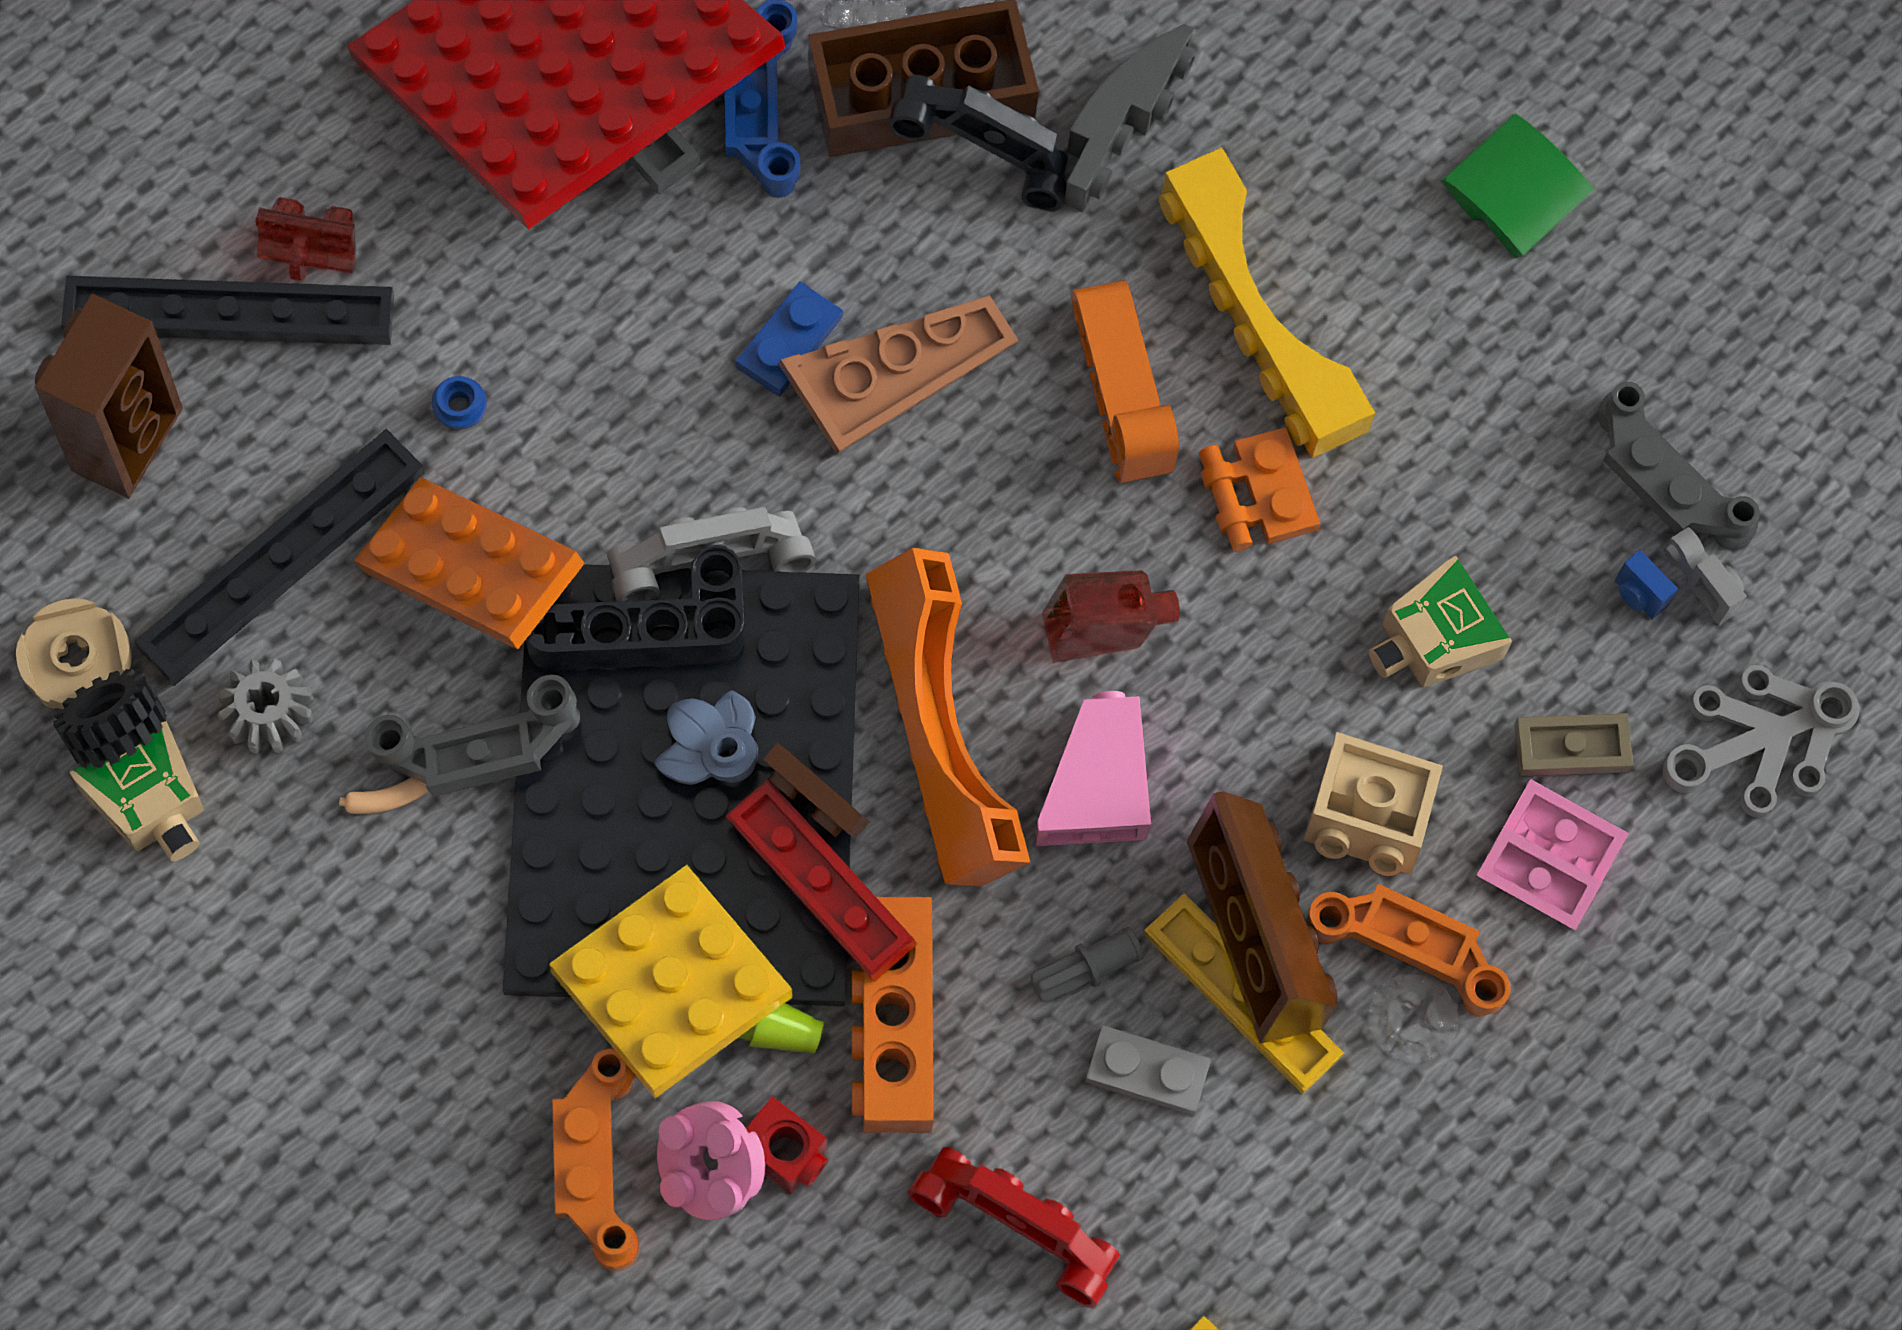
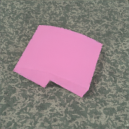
[1476,779,1629,931]

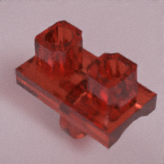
[255,197,356,282]

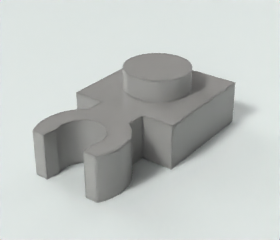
[1664,527,1747,625]

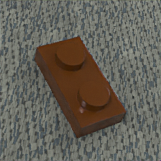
[763,742,870,839]

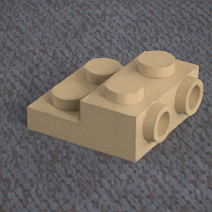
[1303,732,1443,876]

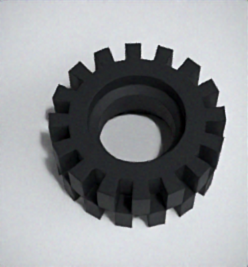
[53,669,167,768]

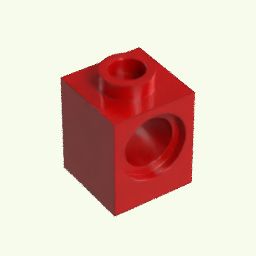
[746,1096,829,1194]

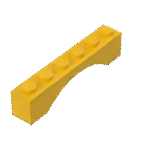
[1159,147,1375,458]

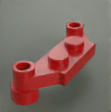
[907,1147,1120,1308]

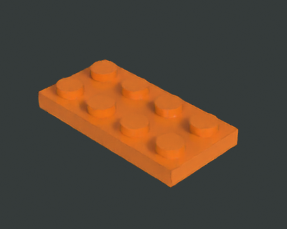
[354,477,585,650]

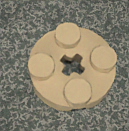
[16,598,132,709]

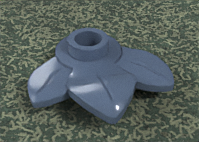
[654,690,759,785]

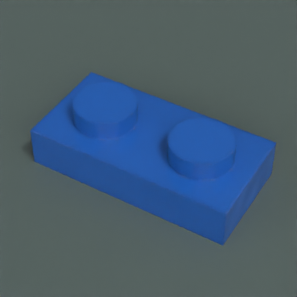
[736,281,843,397]

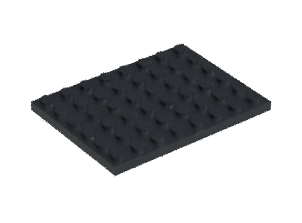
[503,564,860,1006]

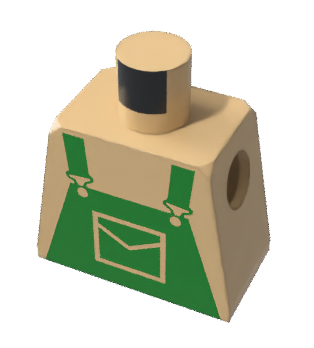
[1369,556,1512,687]
[69,721,204,862]

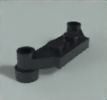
[888,75,1068,212]

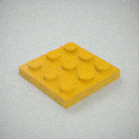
[549,865,793,1099]

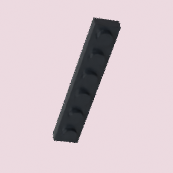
[61,276,394,345]
[135,428,425,686]

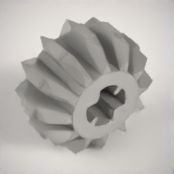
[218,658,314,755]

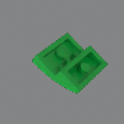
[1440,113,1594,258]

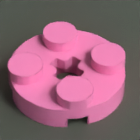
[657,1101,765,1220]

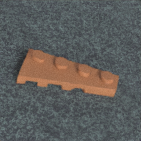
[778,295,1019,455]

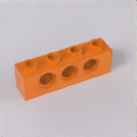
[852,897,934,1133]

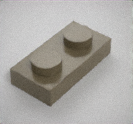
[1514,713,1633,777]

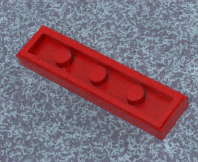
[726,779,917,982]

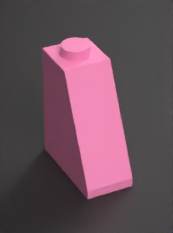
[1035,691,1151,846]

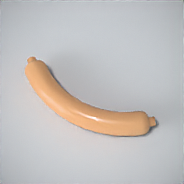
[339,777,429,814]

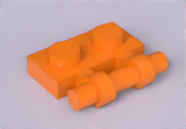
[1199,427,1321,552]

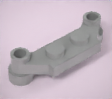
[607,507,816,602]

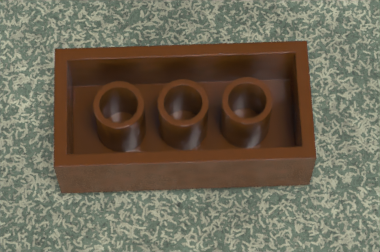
[808,0,1039,157]
[35,293,183,499]

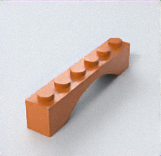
[865,548,1031,886]

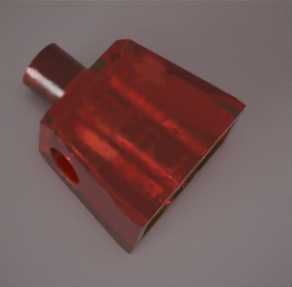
[1042,570,1180,663]

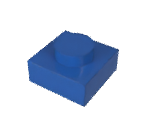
[1615,550,1678,620]

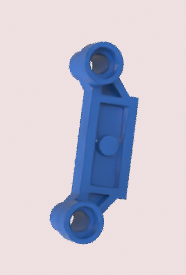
[725,0,800,198]

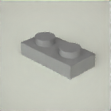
[1085,1025,1212,1116]

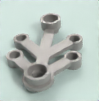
[1663,665,1859,818]

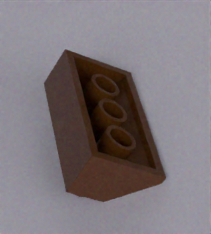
[1187,791,1338,1044]

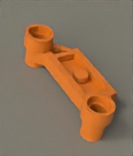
[1307,883,1511,1017]
[552,1049,639,1271]

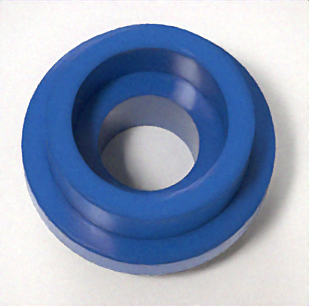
[432,376,487,430]

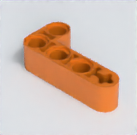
[1071,279,1179,484]

